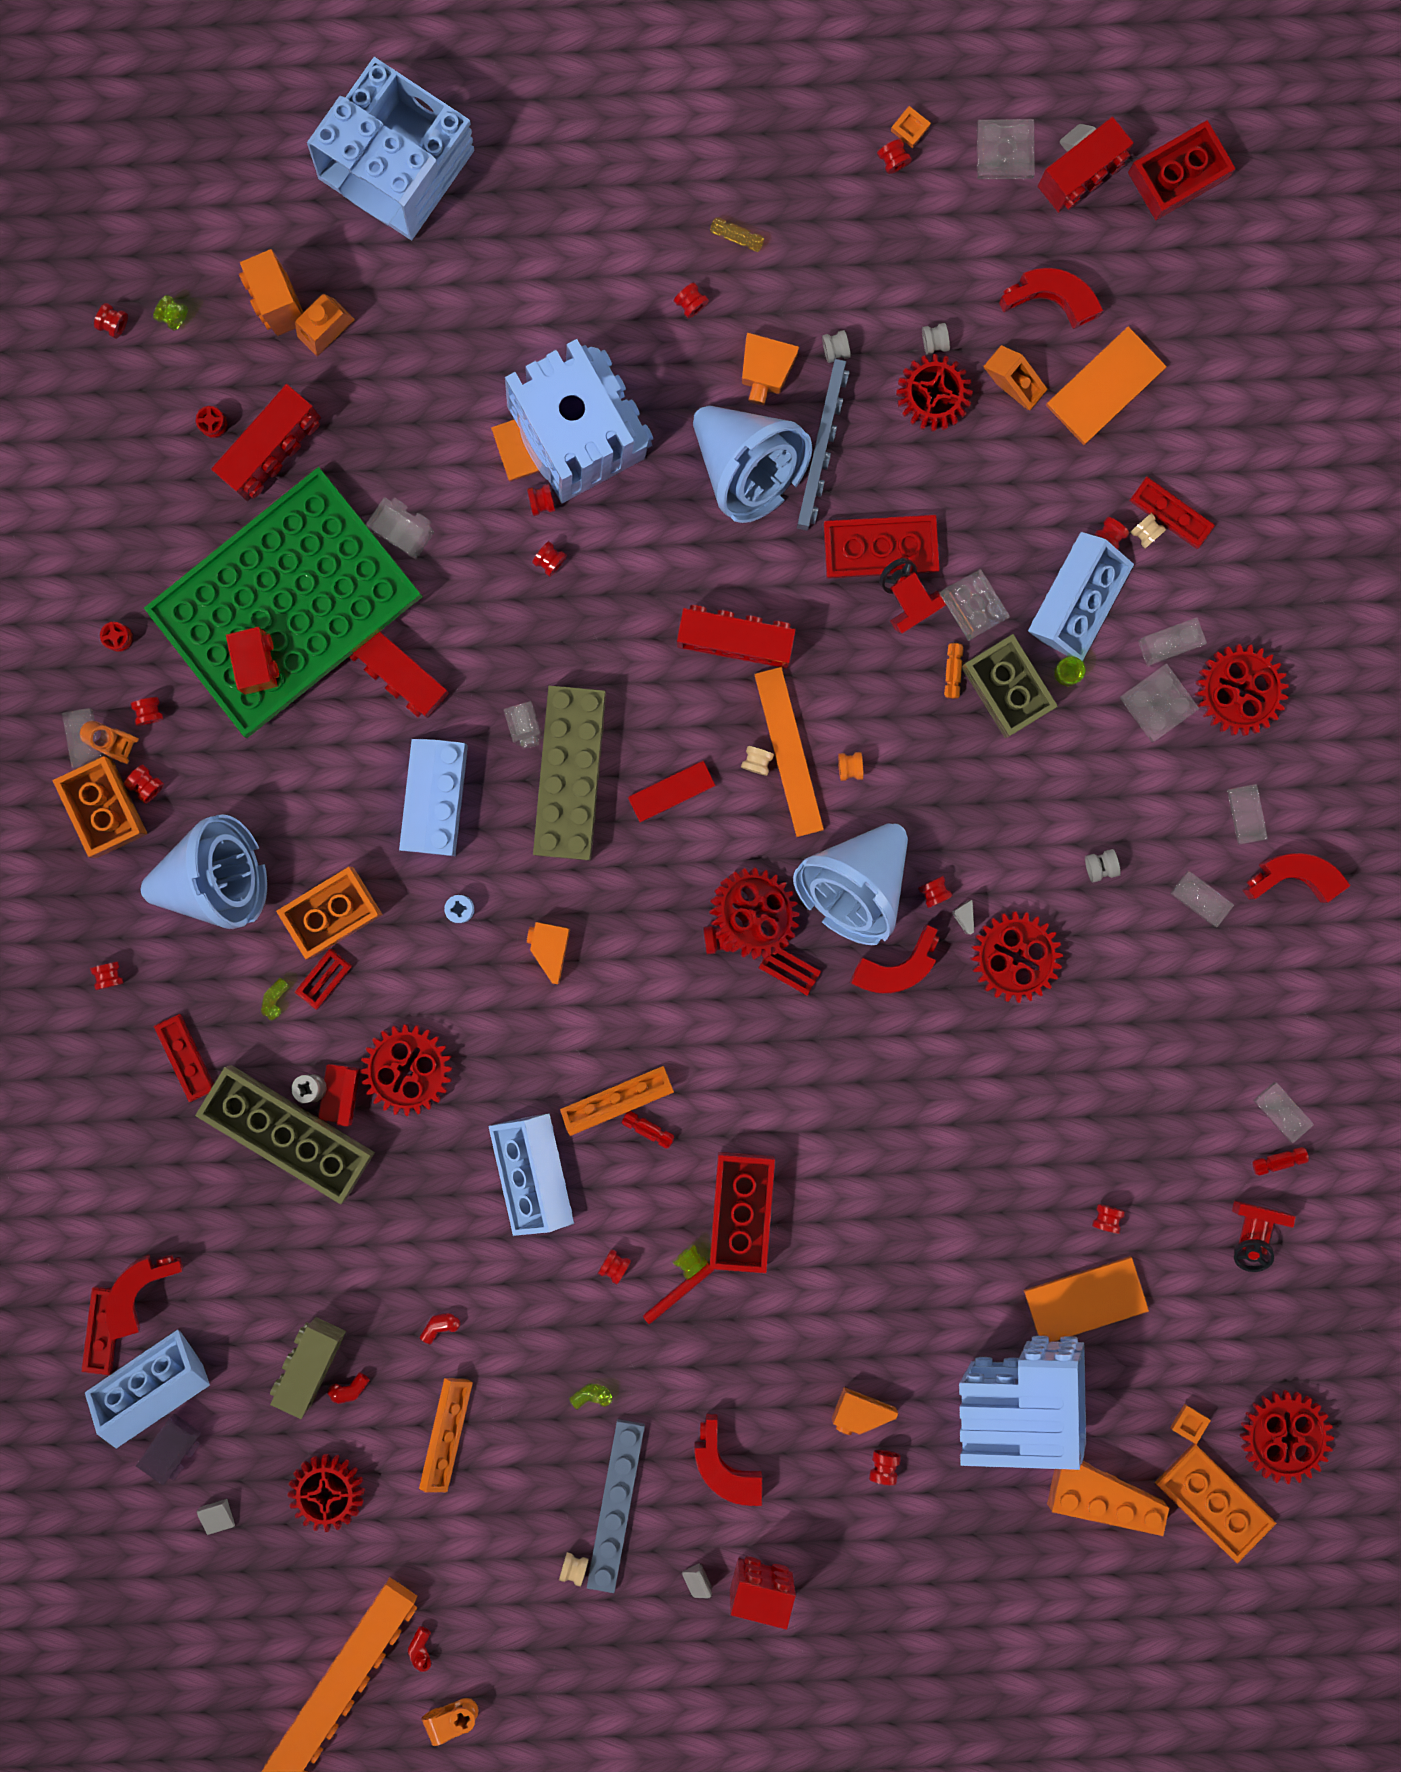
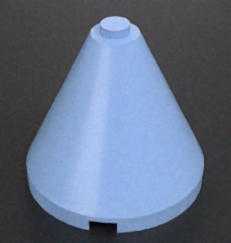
[693,406,812,523]
[141,814,267,929]
[793,823,908,945]

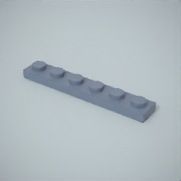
[797,359,849,531]
[587,1419,645,1593]

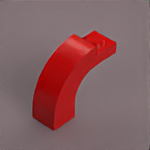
[999,268,1103,329]
[1243,853,1351,903]
[849,925,939,993]
[105,1254,183,1341]
[694,1414,762,1506]

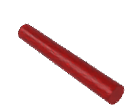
[643,1262,714,1325]

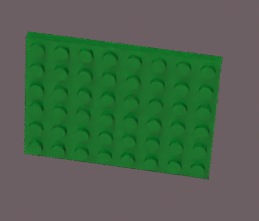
[144,467,423,738]

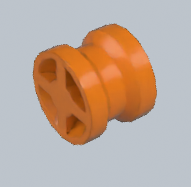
[838,752,863,781]

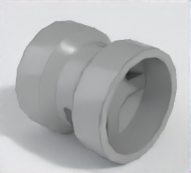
[1085,849,1121,883]

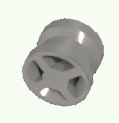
[922,323,950,355]
[822,330,850,363]
[292,1074,327,1103]

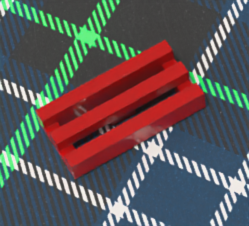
[295,948,353,1010]
[758,949,821,996]

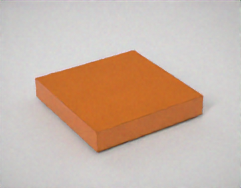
[491,419,540,482]

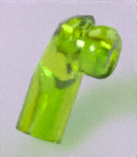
[261,978,289,1021]
[569,1383,613,1410]

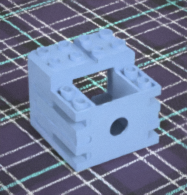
[307,57,474,241]
[505,339,653,504]
[959,1336,1086,1470]

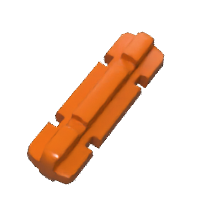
[944,643,963,699]

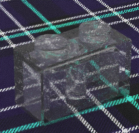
[366,497,434,560]
[1138,617,1207,667]
[503,701,544,749]

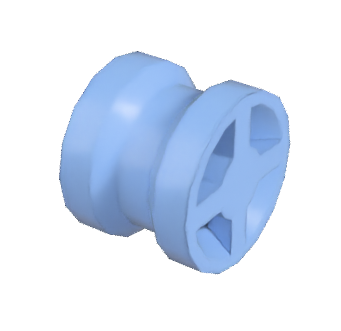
[445,895,474,923]

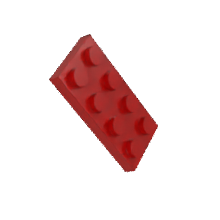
[823,515,939,579]

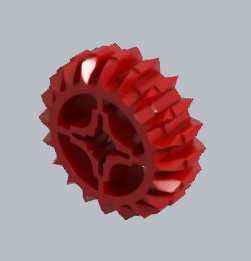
[896,354,973,432]
[288,1454,365,1532]

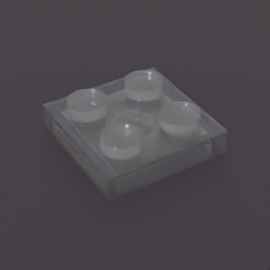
[977,119,1035,179]
[939,569,1010,641]
[1119,663,1199,742]

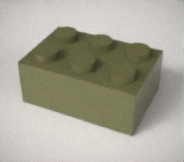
[962,634,1058,739]
[270,1317,346,1419]

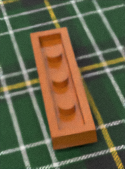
[560,1066,674,1136]
[419,1378,473,1493]

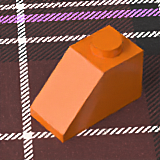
[983,345,1048,411]
[526,922,570,984]
[832,1387,898,1435]

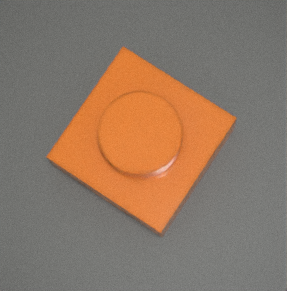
[891,106,931,148]
[1170,1404,1211,1445]

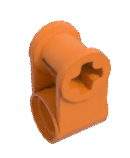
[80,721,139,764]
[421,1698,479,1746]

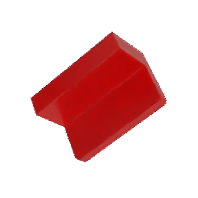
[319,1064,361,1126]

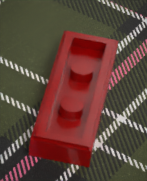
[1129,477,1215,549]
[628,761,716,823]
[153,1014,214,1103]
[81,1286,116,1375]

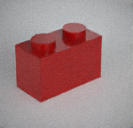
[226,627,279,695]

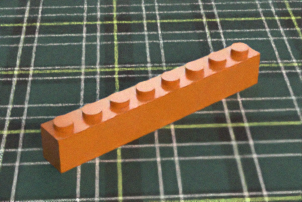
[261,1577,418,1772]

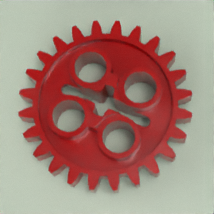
[1195,644,1289,736]
[709,868,800,959]
[970,911,1063,1003]
[360,1024,453,1116]
[1239,1390,1334,1484]

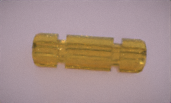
[710,217,764,252]

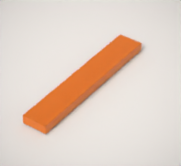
[754,667,824,837]

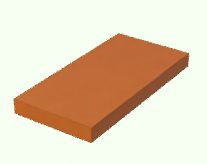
[1046,326,1167,445]
[1023,1256,1149,1342]
[1155,1443,1277,1564]

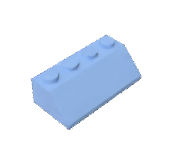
[1028,532,1134,663]
[399,739,468,857]
[489,1114,574,1236]
[85,1329,210,1449]

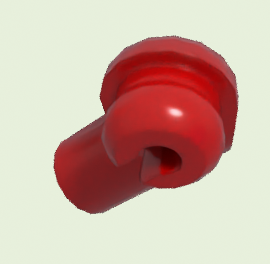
[419,1313,460,1345]
[328,1372,370,1404]
[408,1626,431,1672]

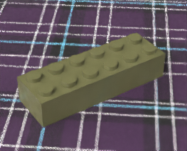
[533,686,606,861]
[195,1065,375,1204]

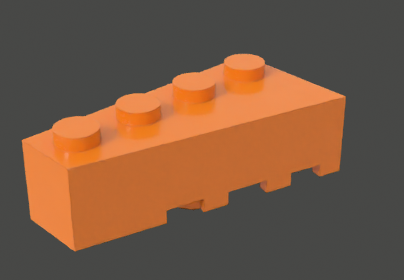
[1047,1461,1169,1536]

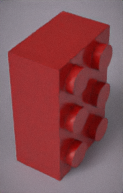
[1037,116,1134,213]
[1128,120,1236,221]
[730,1556,796,1630]

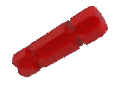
[621,1111,674,1149]
[1252,1147,1309,1176]

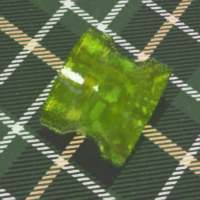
[153,295,188,331]
[1054,656,1085,686]
[672,1244,708,1279]

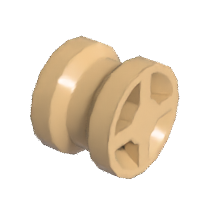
[1130,513,1166,548]
[741,746,774,776]
[559,1552,589,1587]

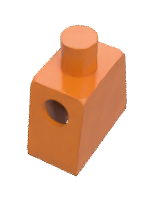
[295,294,355,357]
[742,333,799,405]

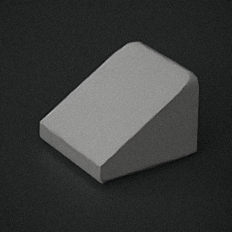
[1060,124,1096,152]
[952,900,974,935]
[197,1499,235,1535]
[682,1563,712,1598]

